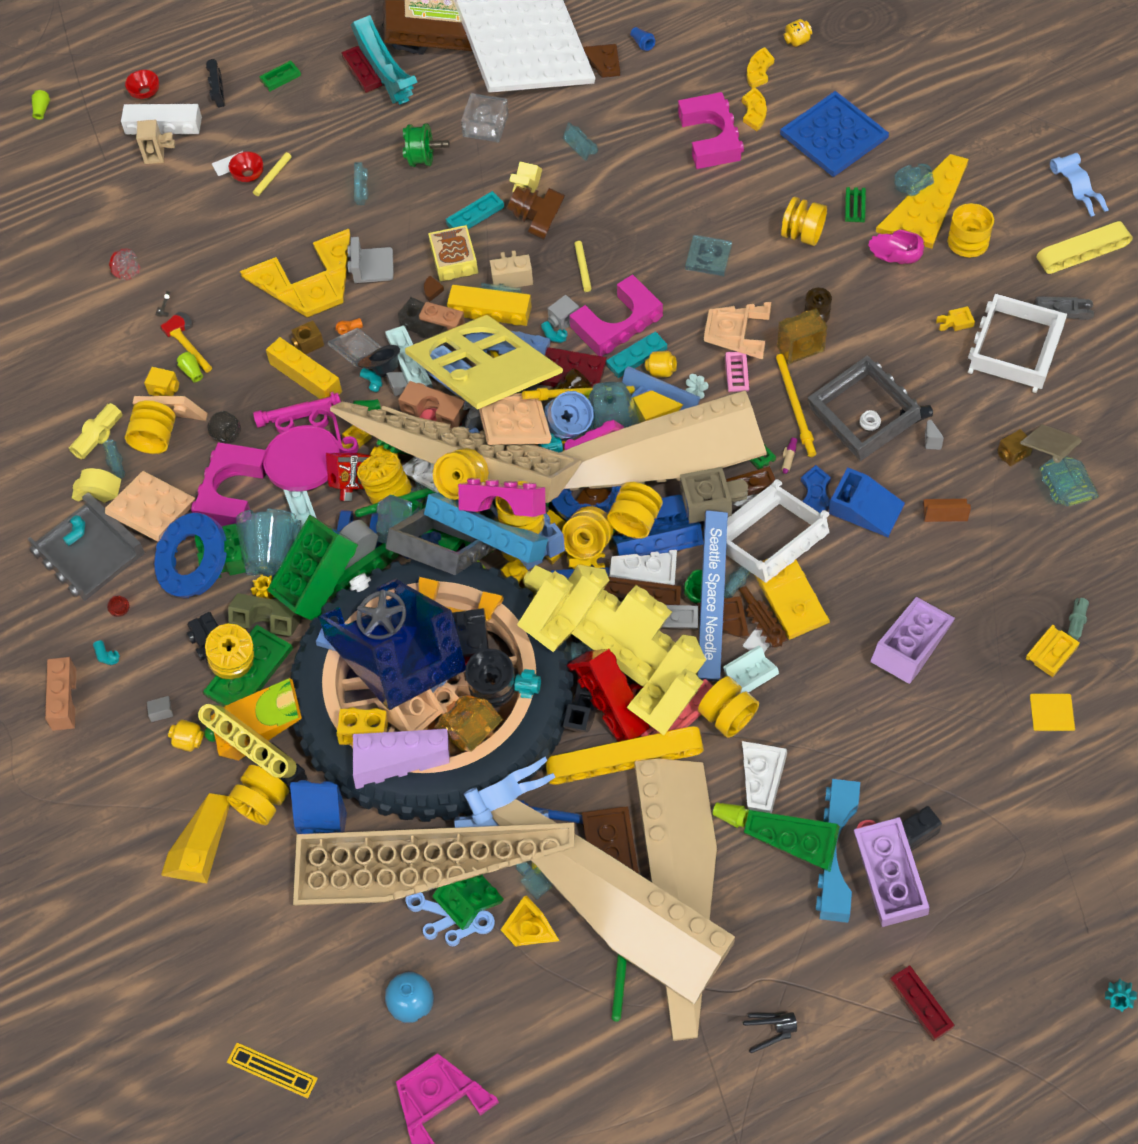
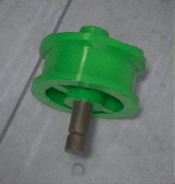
[403,123,450,167]

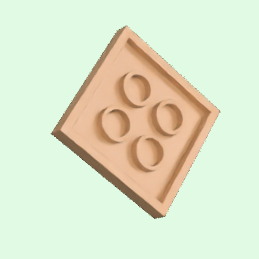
[479,393,551,445]
[105,471,196,542]

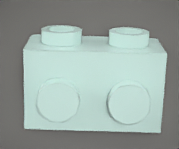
[723,646,779,693]

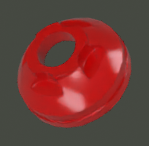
[125,70,160,99]
[228,151,264,182]

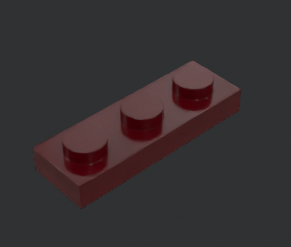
[341,46,382,93]
[889,965,955,1041]

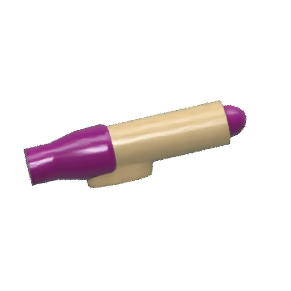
[782,438,797,474]

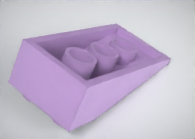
[871,597,955,684]
[854,817,929,927]

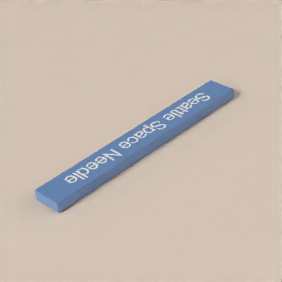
[697,510,728,682]

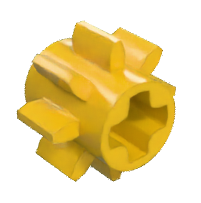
[251,575,275,599]

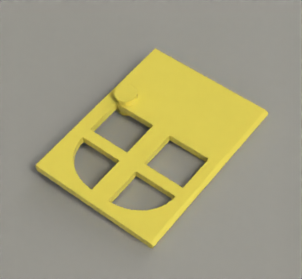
[405,315,563,409]

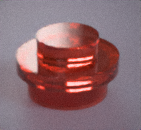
[107,596,130,617]

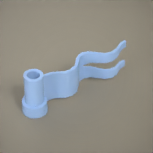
[1050,153,1108,217]
[464,757,555,825]

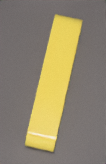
[1036,221,1133,274]
[198,704,296,778]

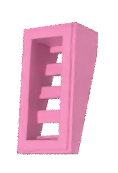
[725,352,749,392]

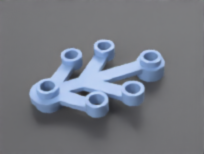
[406,892,495,946]

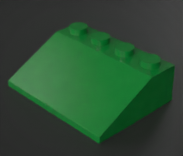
[267,514,358,621]

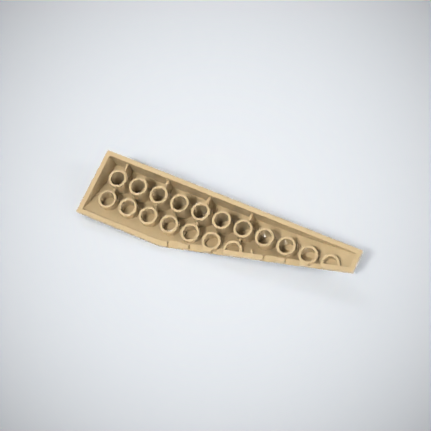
[560,390,767,491]
[330,401,581,503]
[635,759,717,1041]
[491,799,735,1004]
[293,823,575,906]

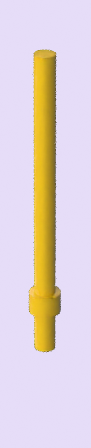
[776,354,816,457]
[522,386,635,401]

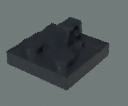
[439,608,489,660]

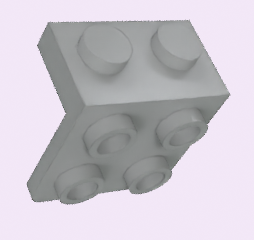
[348,237,394,283]

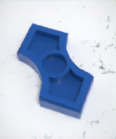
[801,465,831,513]

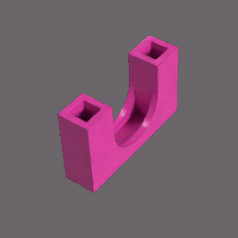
[678,92,744,169]
[569,274,663,356]
[191,443,267,530]

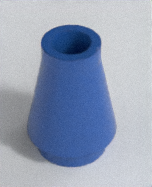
[630,27,656,51]

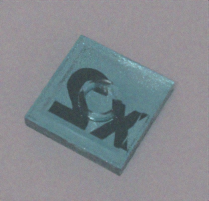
[685,235,732,276]

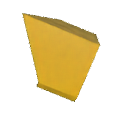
[632,390,684,423]
[501,895,559,947]

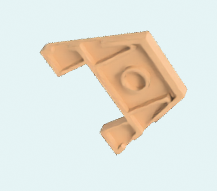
[704,302,771,359]

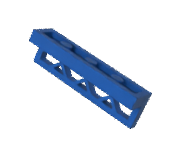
[612,519,704,556]

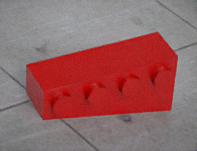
[567,648,650,742]

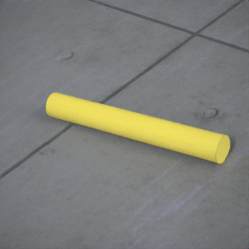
[253,152,292,196]
[574,241,592,292]

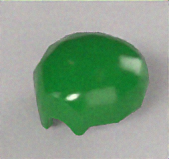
[683,569,702,604]

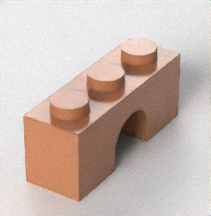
[398,381,467,428]
[45,657,77,731]

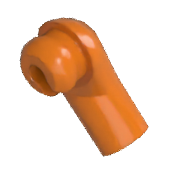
[336,318,363,335]

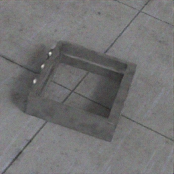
[808,355,921,462]
[386,508,497,575]

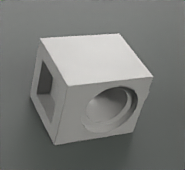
[548,295,579,330]

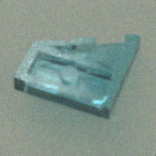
[354,162,368,205]

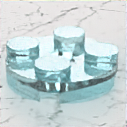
[894,164,934,196]

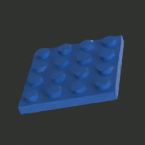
[780,91,889,177]

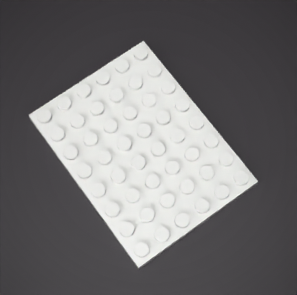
[454,0,595,92]

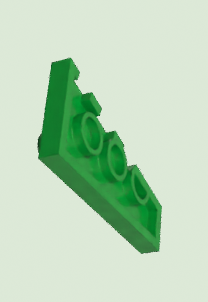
[330,541,399,603]
[744,810,840,872]

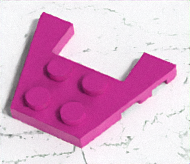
[396,1053,499,1144]

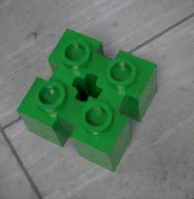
[195,523,247,578]

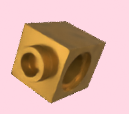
[291,320,324,355]
[997,429,1032,467]

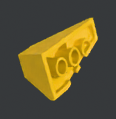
[161,793,230,883]

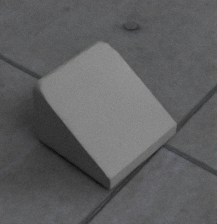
[386,372,408,396]
[925,420,944,450]
[147,696,173,722]

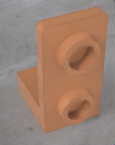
[419,302,465,330]

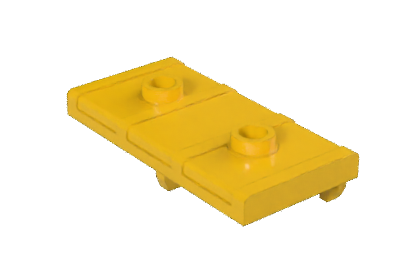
[755,558,830,640]

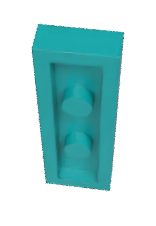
[445,191,504,229]
[606,331,667,378]

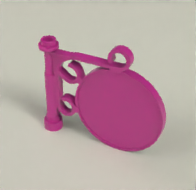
[253,392,359,491]

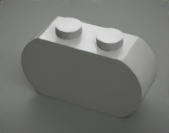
[340,520,378,570]

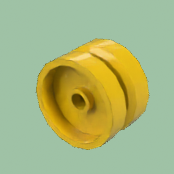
[433,448,489,500]

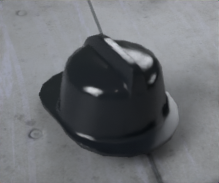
[357,345,400,376]

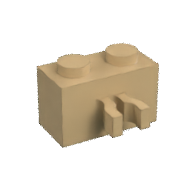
[136,120,175,164]
[490,250,533,290]

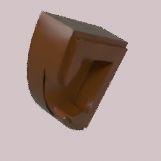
[424,276,444,302]

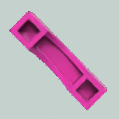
[458,478,546,517]

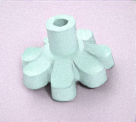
[685,374,708,399]

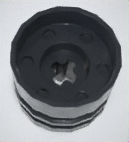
[465,649,516,708]

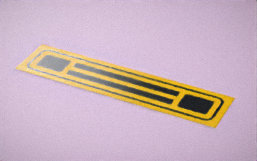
[226,1043,318,1098]

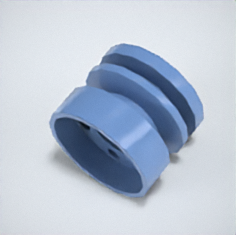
[543,391,594,441]

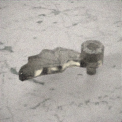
[155,291,170,317]

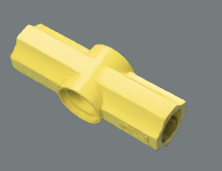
[69,403,123,460]

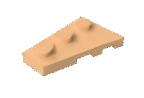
[132,396,208,421]

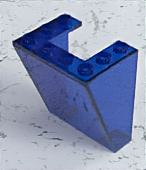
[319,579,466,710]

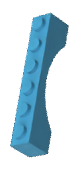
[424,492,548,563]
[816,779,860,923]

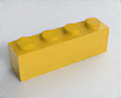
[447,285,532,326]
[266,337,342,399]

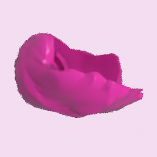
[868,230,924,264]

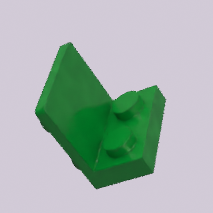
[432,874,504,930]

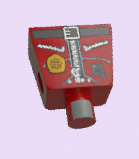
[326,453,371,501]

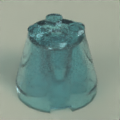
[581,382,641,436]
[236,509,301,578]

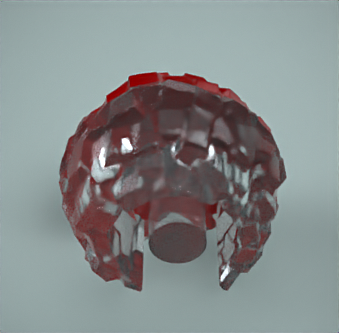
[109,248,140,280]

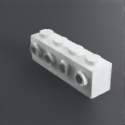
[121,104,202,135]

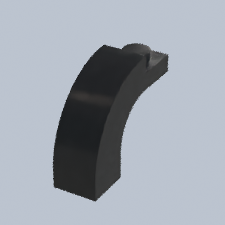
[563,677,597,733]

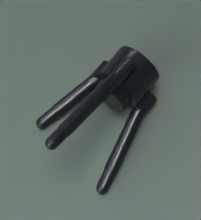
[743,1012,797,1053]

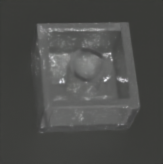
[461,93,509,142]

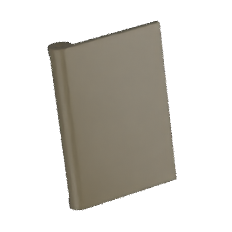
[1020,424,1082,463]

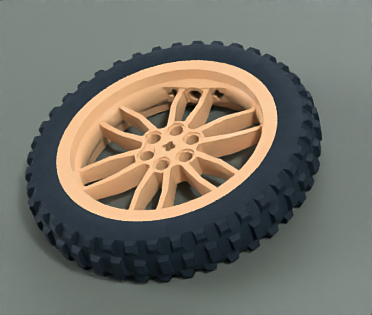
[291,559,573,822]

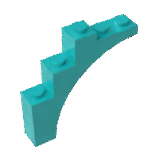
[351,15,417,105]

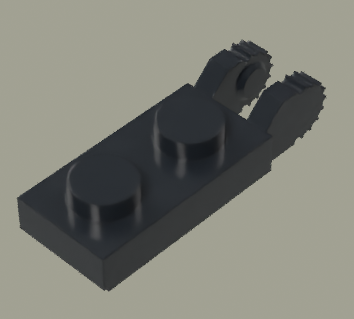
[206,59,225,108]

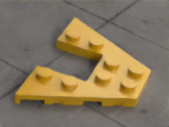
[240,229,350,317]

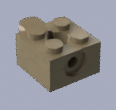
[680,467,748,524]

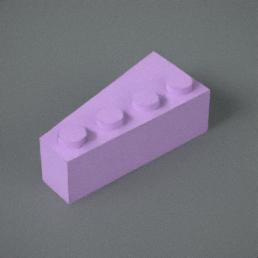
[353,729,450,789]

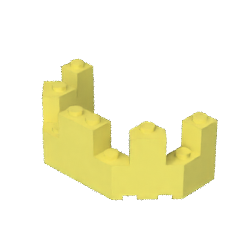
[517,565,706,735]

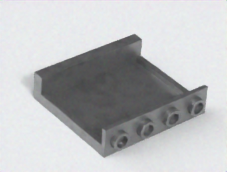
[28,492,145,601]

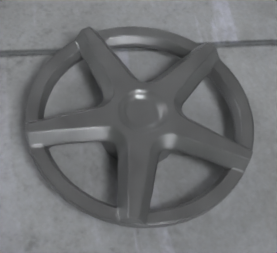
[357,590,406,639]

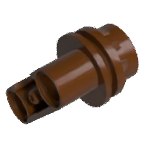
[507,186,565,240]

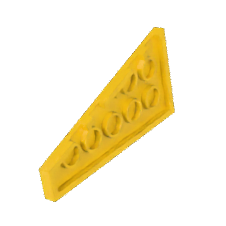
[876,154,969,249]

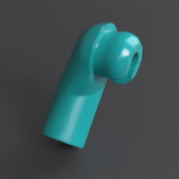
[541,321,568,343]
[360,368,383,392]
[62,515,86,546]
[93,640,120,665]

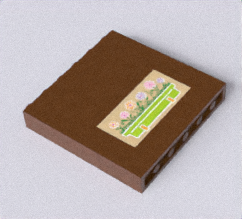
[383,0,473,51]

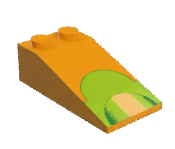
[211,678,302,761]

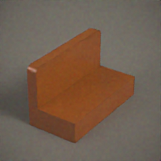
[923,499,971,522]

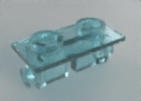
[563,122,598,161]

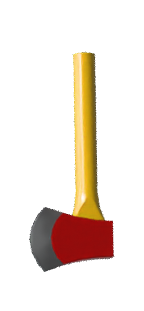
[160,312,212,373]

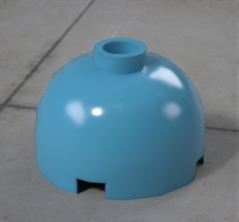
[385,972,434,1023]

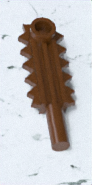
[739,586,788,648]

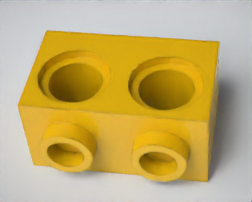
[337,707,388,745]

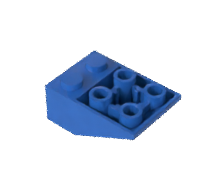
[829,467,905,537]
[290,780,347,834]

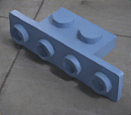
[622,366,700,410]

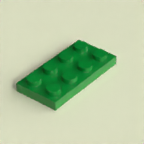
[203,625,293,707]

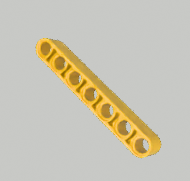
[545,727,704,785]

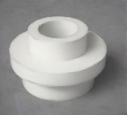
[860,410,881,431]
[349,573,371,592]

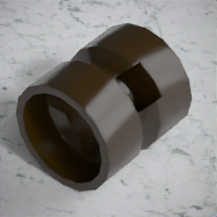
[804,287,832,326]
[553,367,592,389]

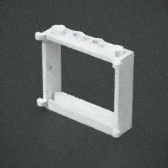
[968,294,1067,393]
[726,479,830,583]

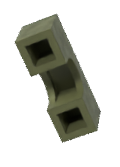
[228,593,300,636]

